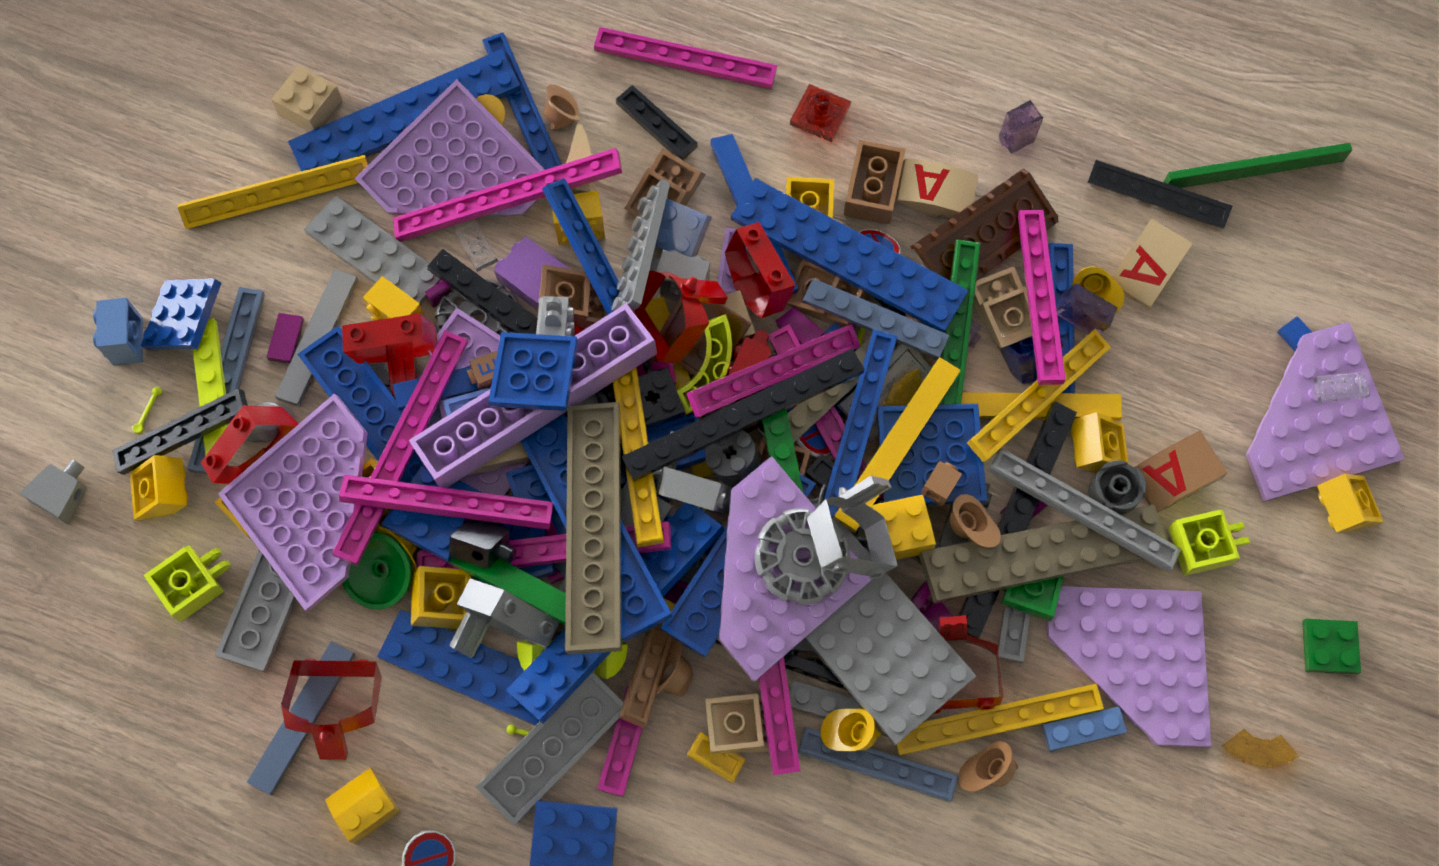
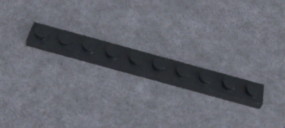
[622,348,865,482]
[958,401,1077,638]

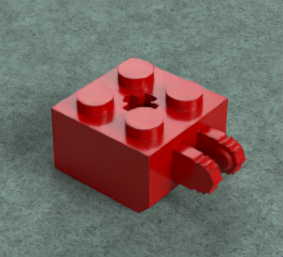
[725,330,771,402]

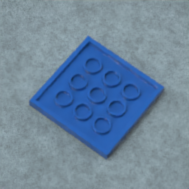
[877,404,987,505]

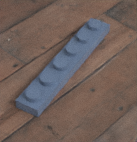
[803,278,949,359]

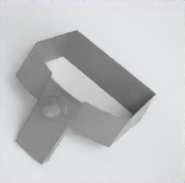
[653,431,733,515]
[807,476,898,579]
[449,579,559,658]

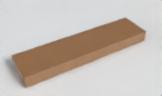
[619,625,673,728]

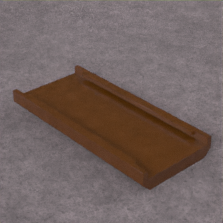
[910,168,1059,280]

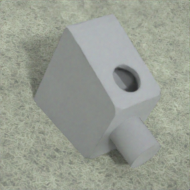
[19,459,87,524]

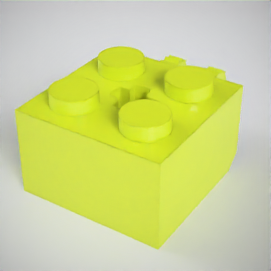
[1168,510,1250,576]
[144,546,231,623]

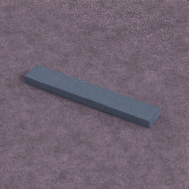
[247,641,355,796]
[798,727,958,802]

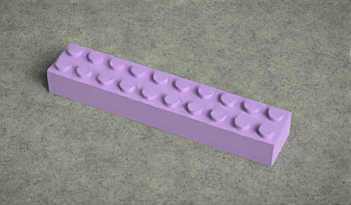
[409,303,657,488]

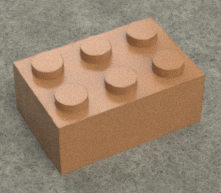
[843,140,906,224]

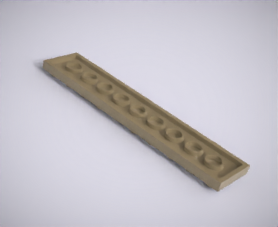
[565,402,622,655]
[919,505,1168,604]

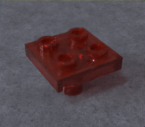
[790,84,851,143]

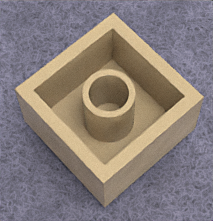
[271,65,342,132]

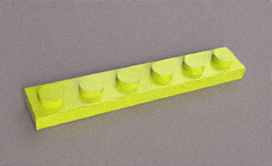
[193,318,234,458]

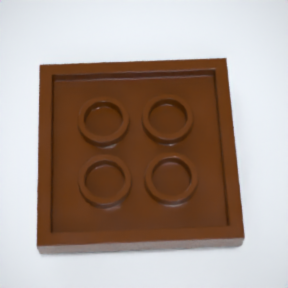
[659,294,752,375]

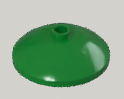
[342,532,412,610]

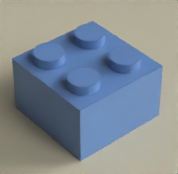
[655,199,712,257]
[93,298,143,365]

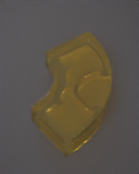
[883,369,922,406]
[1221,729,1299,768]

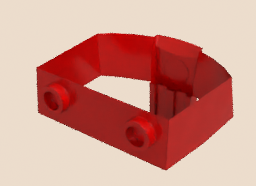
[724,222,796,318]
[633,271,728,363]
[342,313,438,397]
[201,405,298,484]
[933,615,1004,714]
[281,658,382,760]

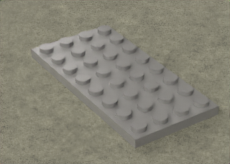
[804,519,976,746]

